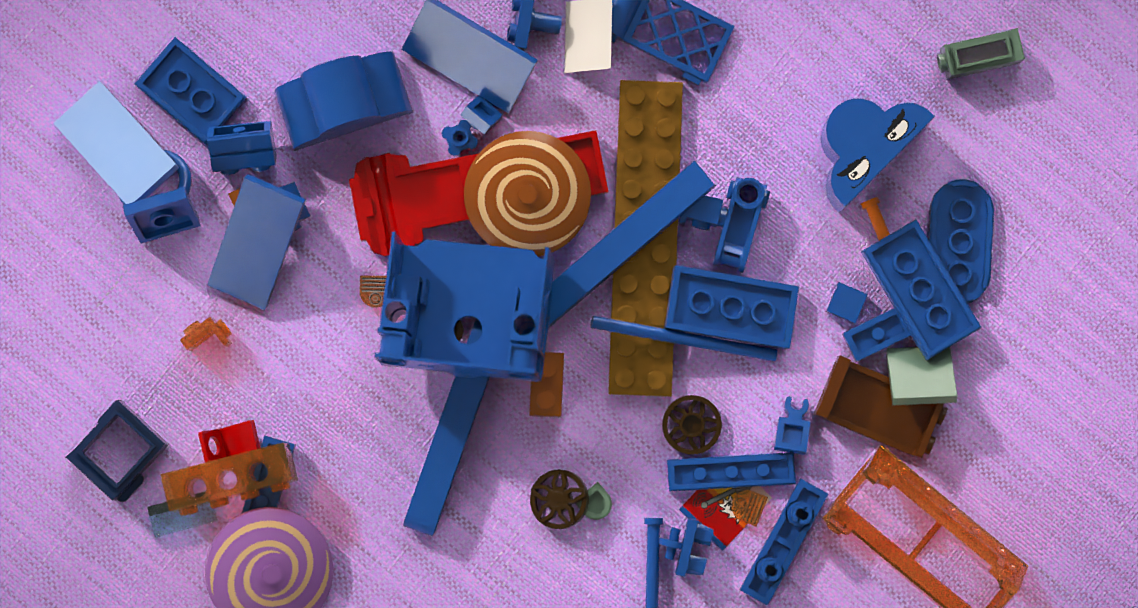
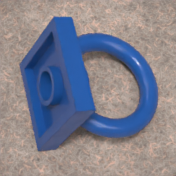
[119,150,201,244]

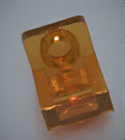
[180,317,232,352]

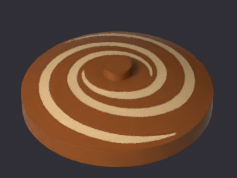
[464,131,591,257]

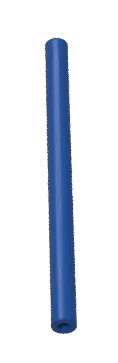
[590,316,777,362]

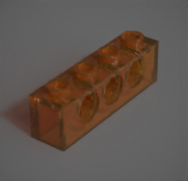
[160,442,298,517]

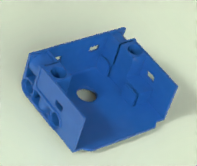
[374,232,555,382]

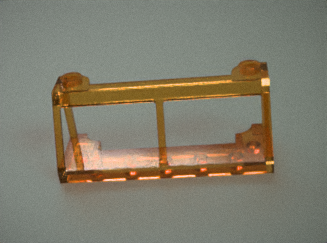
[822,445,1029,608]

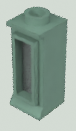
[937,28,1025,80]

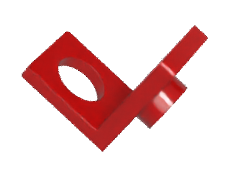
[198,420,261,463]

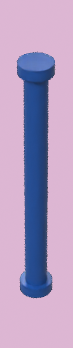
[644,518,663,608]

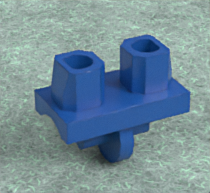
[658,517,714,577]

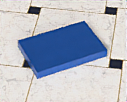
[134,37,247,146]

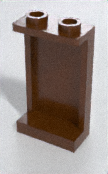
[813,355,948,458]

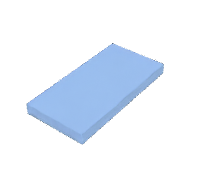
[53,81,179,204]

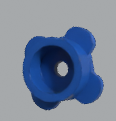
[442,120,478,156]

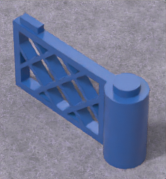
[611,0,735,86]

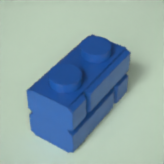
[207,121,276,175]

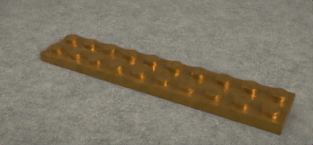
[608,80,683,397]

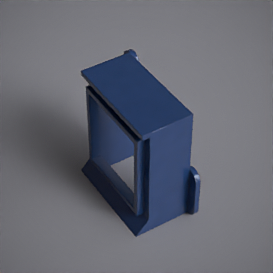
[66,400,169,502]

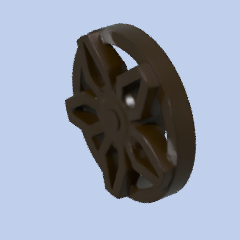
[662,395,722,455]
[530,469,589,529]

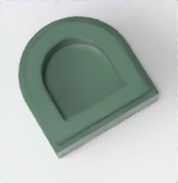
[576,482,612,520]

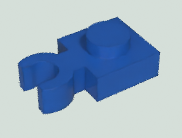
[774,396,811,455]

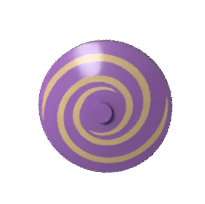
[204,507,333,608]

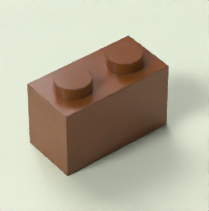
[529,352,564,418]

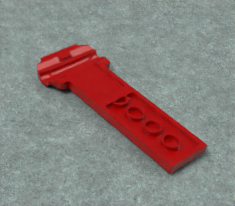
[349,130,609,256]

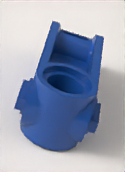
[713,177,770,273]

